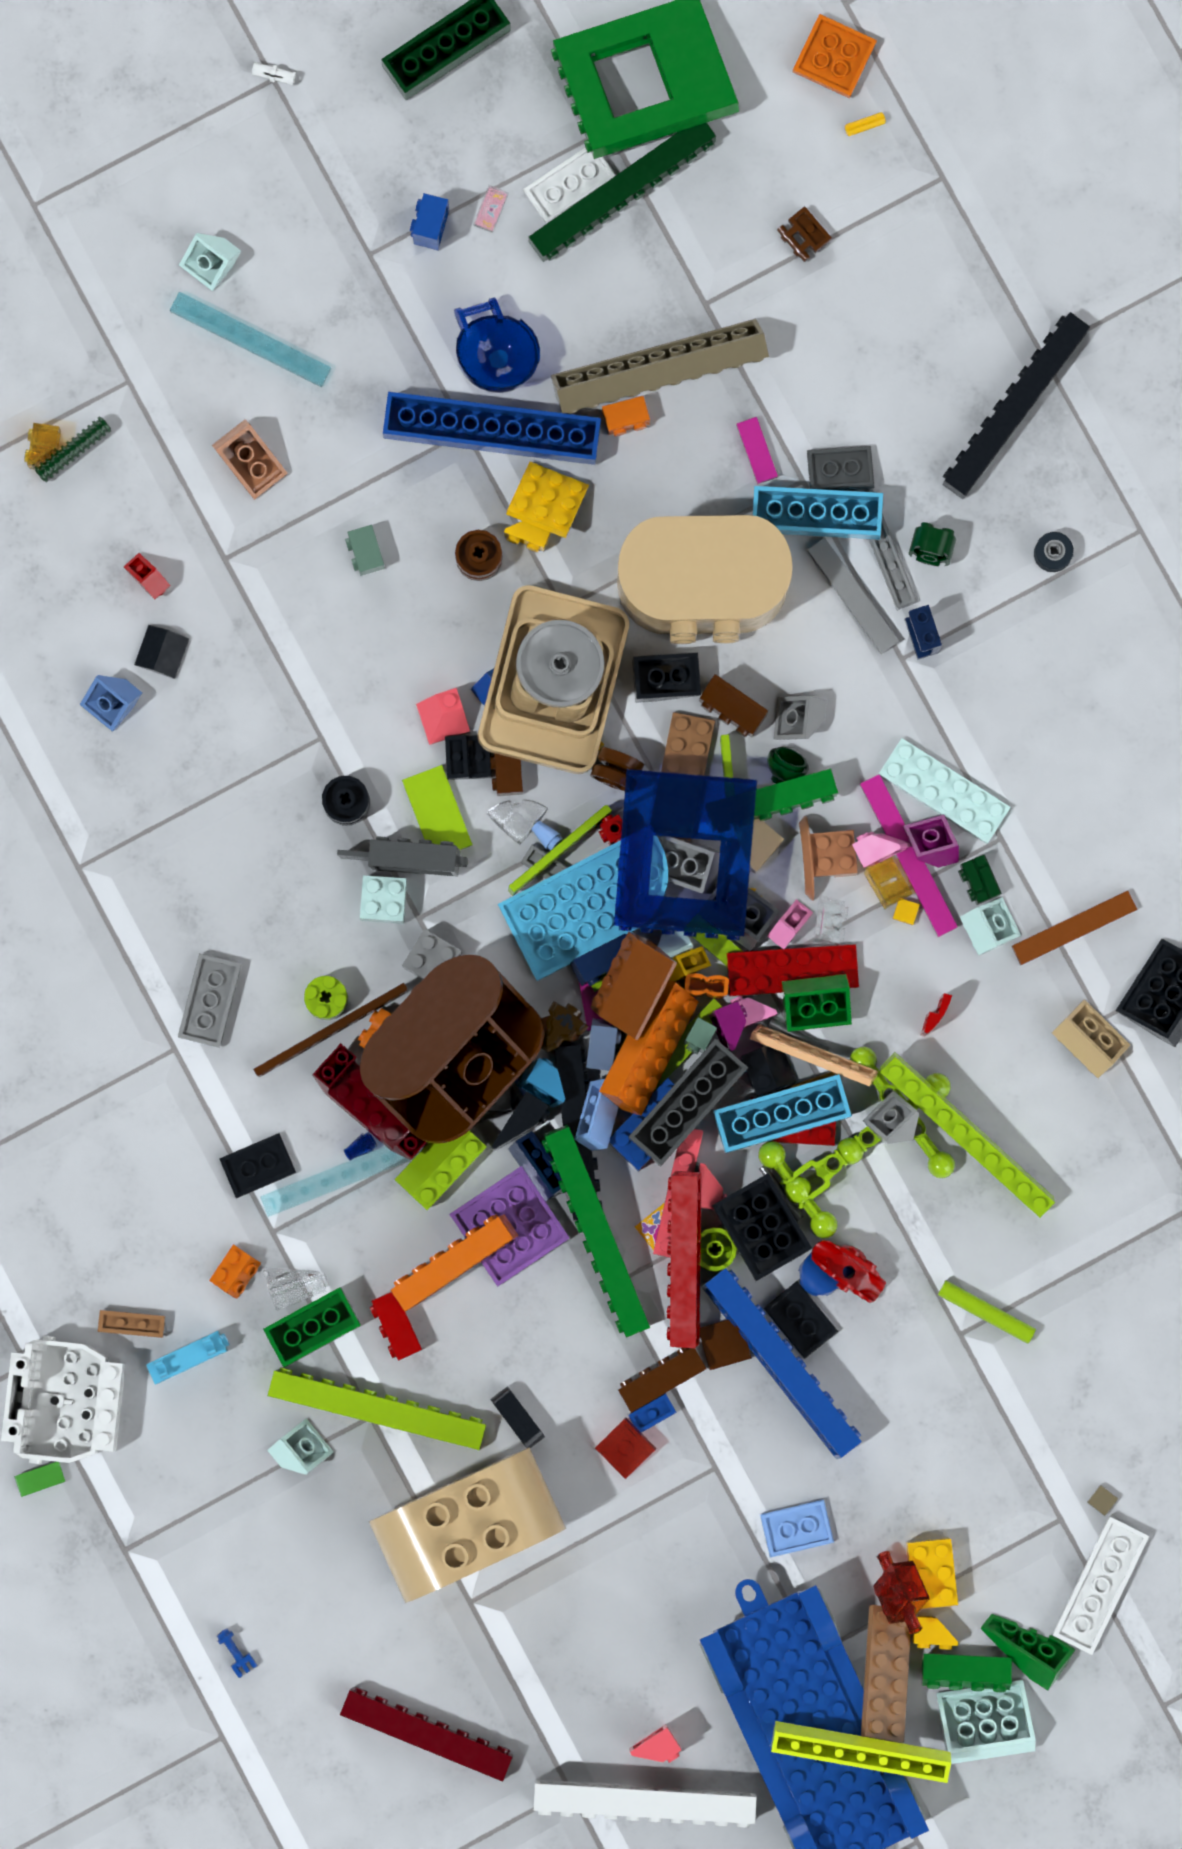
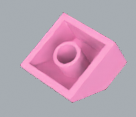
[852,832,911,868]

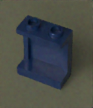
[904,604,942,660]

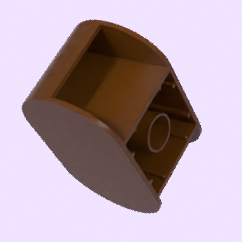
[360,955,544,1144]

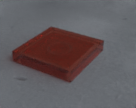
[595,1417,657,1479]

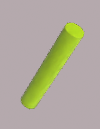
[938,1280,1036,1344]

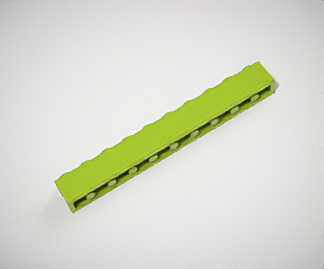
[880,1052,1055,1218]
[267,1367,486,1450]

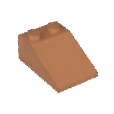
[212,419,288,500]

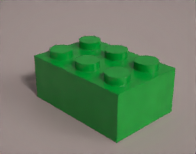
[782,974,852,1032]

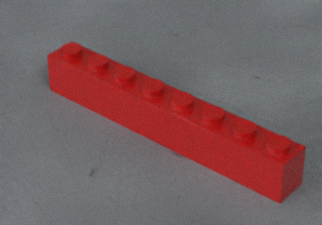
[667,1171,701,1348]

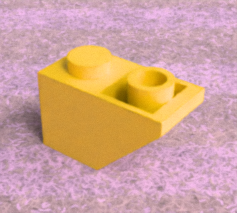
[504,521,551,552]
[912,1616,958,1650]

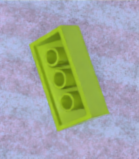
[394,1130,487,1210]

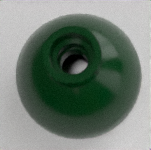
[767,747,809,784]

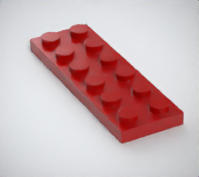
[726,944,859,997]

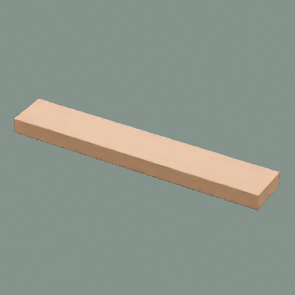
[750,1024,878,1087]

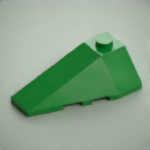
[981,1614,1076,1691]

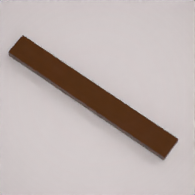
[253,983,408,1077]

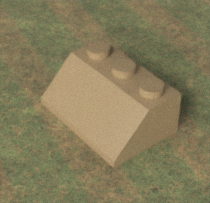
[1052,999,1130,1078]

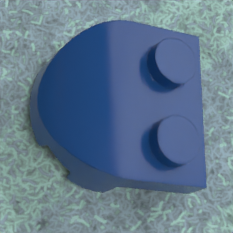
[798,1252,853,1296]

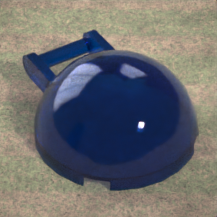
[454,297,540,393]

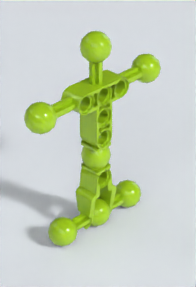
[758,1046,955,1239]

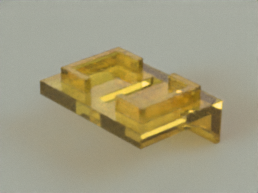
[864,857,913,910]

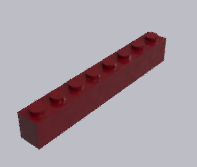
[340,1687,513,1782]

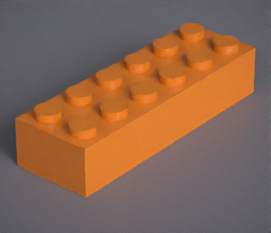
[599,980,699,1116]
[391,1214,519,1312]

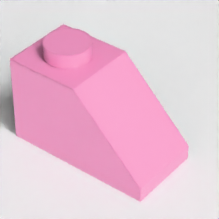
[767,899,813,949]
[730,996,778,1028]

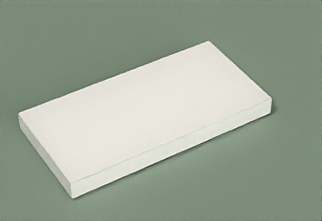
[523,148,616,224]

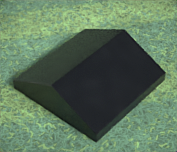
[134,625,189,679]

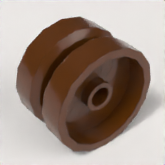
[455,529,503,581]
[590,747,645,793]

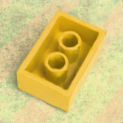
[906,1538,958,1610]

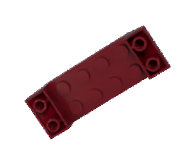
[312,1043,427,1160]

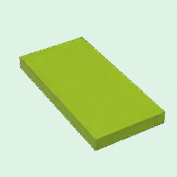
[402,765,473,850]

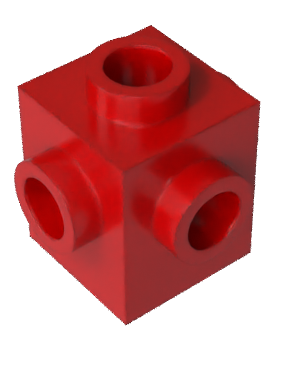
[598,814,631,846]

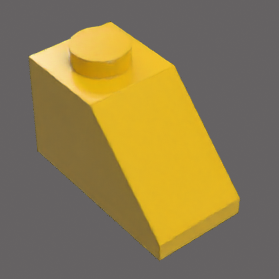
[669,946,712,982]

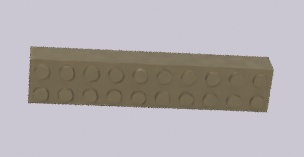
[551,318,769,414]

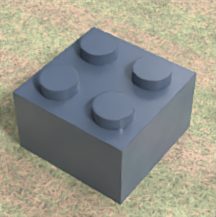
[586,1018,622,1071]

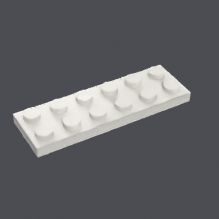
[1052,1516,1149,1655]

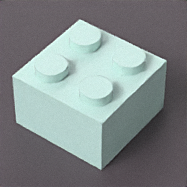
[360,875,407,924]

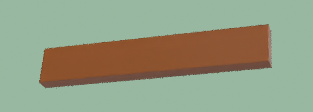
[1011,891,1138,966]

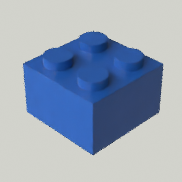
[410,193,449,251]

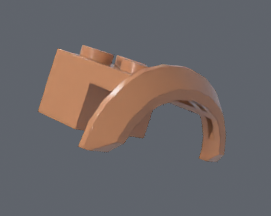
[799,816,858,901]

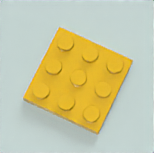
[506,461,589,538]

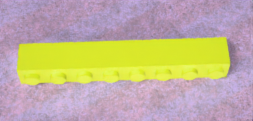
[771,1721,951,1783]

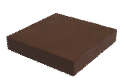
[700,1320,752,1370]

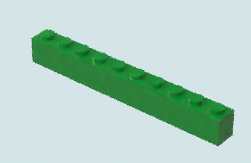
[542,1124,650,1338]

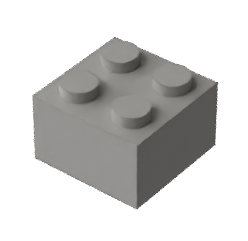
[402,929,462,980]

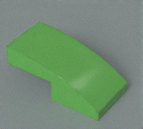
[14,1462,66,1497]

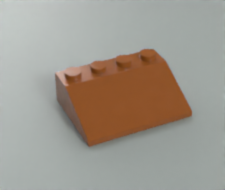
[590,932,677,1040]

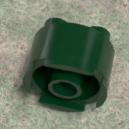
[908,522,956,566]

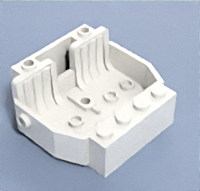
[1,1336,126,1464]

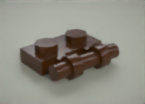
[777,206,832,262]

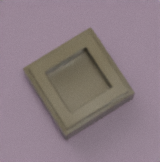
[1087,1485,1118,1516]

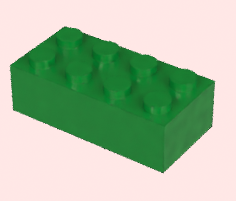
[263,1287,362,1368]

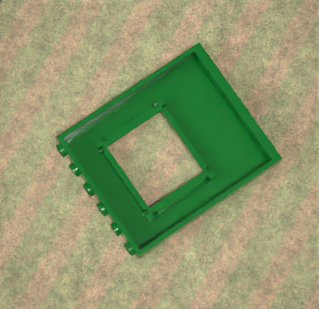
[551,0,739,159]

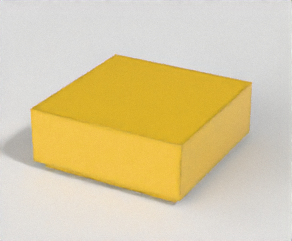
[892,898,920,926]

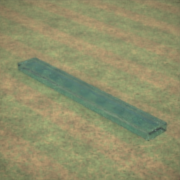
[170,292,331,388]
[260,1144,427,1217]

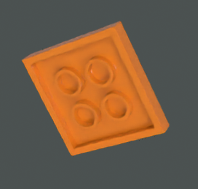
[792,14,877,99]

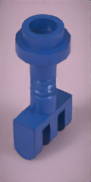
[217,1629,258,1678]

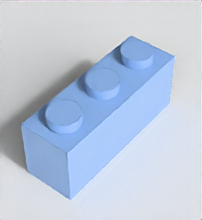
[574,1079,618,1151]

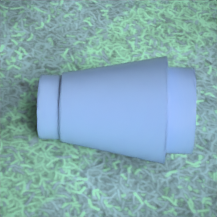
[531,821,564,851]

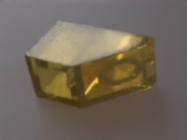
[24,423,61,469]

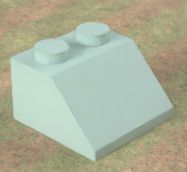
[960,897,1021,955]

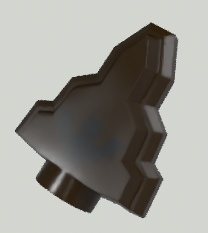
[541,1001,589,1053]

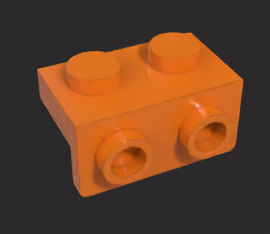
[209,1244,261,1299]

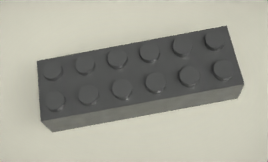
[628,1039,748,1167]

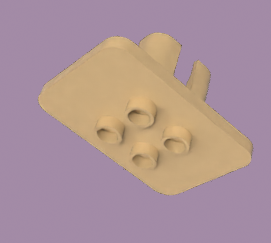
[478,585,629,774]

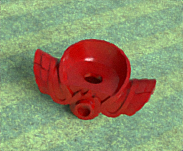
[811,1240,886,1303]

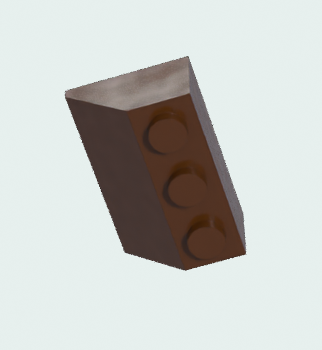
[699,674,768,737]

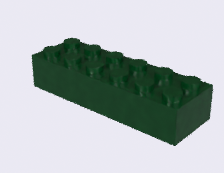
[381,0,511,100]

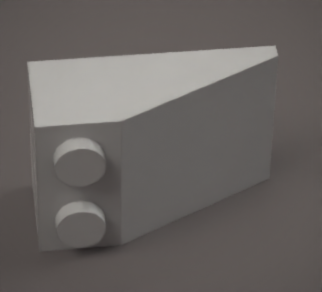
[657,833,725,894]

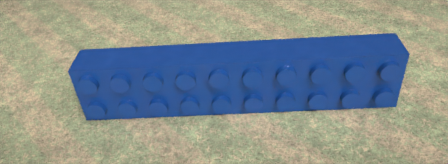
[383,392,601,465]
[702,1268,862,1459]

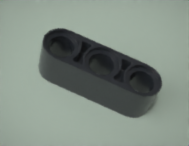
[490,1386,545,1448]

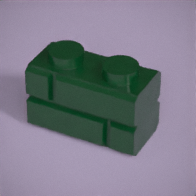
[958,854,1002,905]

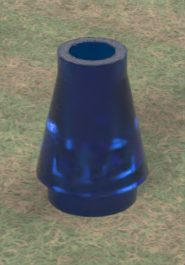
[344,1132,377,1161]

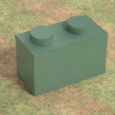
[345,524,385,576]
[684,1018,717,1054]

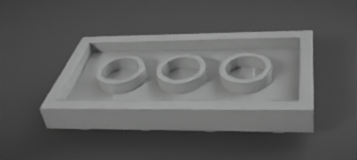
[178,953,242,1048]

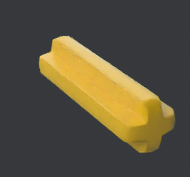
[845,112,886,136]

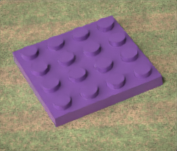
[449,1166,570,1287]

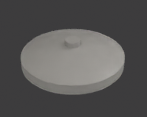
[516,620,604,708]

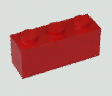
[370,1292,423,1361]

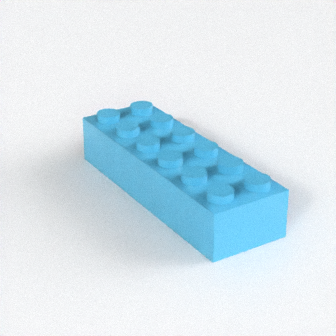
[753,486,883,540]
[713,1075,852,1154]

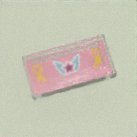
[473,185,509,233]

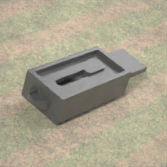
[337,836,468,877]

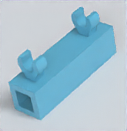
[146,1331,230,1385]

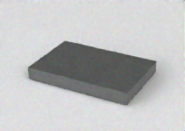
[807,446,874,491]

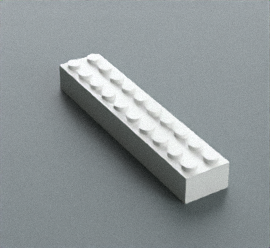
[534,1779,757,1828]

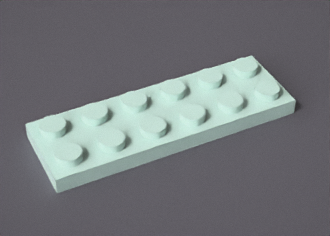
[879,738,1011,844]

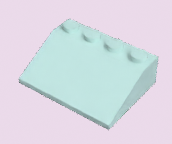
[937,1680,1036,1764]

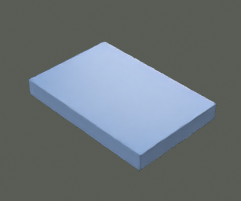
[760,1499,834,1558]

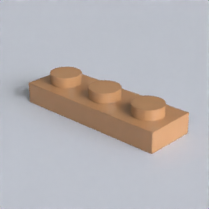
[98,1310,166,1338]

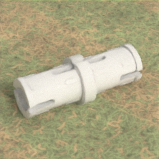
[252,62,296,86]

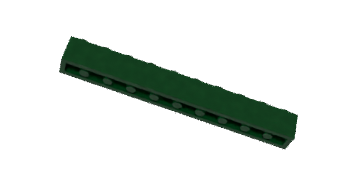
[528,123,716,262]

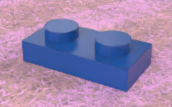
[628,1393,677,1434]

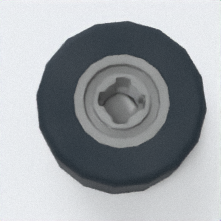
[1034,532,1074,573]

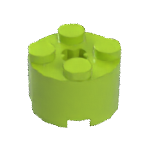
[304,976,348,1021]
[700,1227,737,1272]

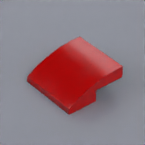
[920,993,952,1037]

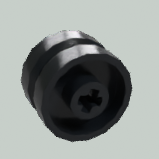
[322,776,370,826]

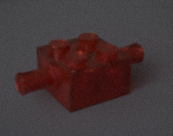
[873,1551,930,1634]

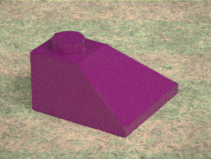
[903,815,959,868]
[709,1001,747,1052]

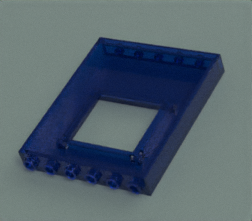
[614,769,758,940]

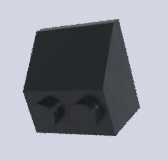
[740,1046,796,1097]

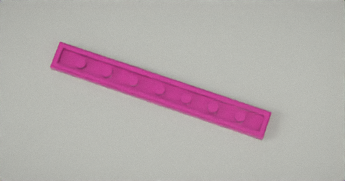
[860,774,958,937]

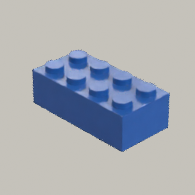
[609,1078,675,1171]

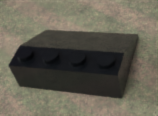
[1116,938,1182,1047]
[712,1173,812,1281]

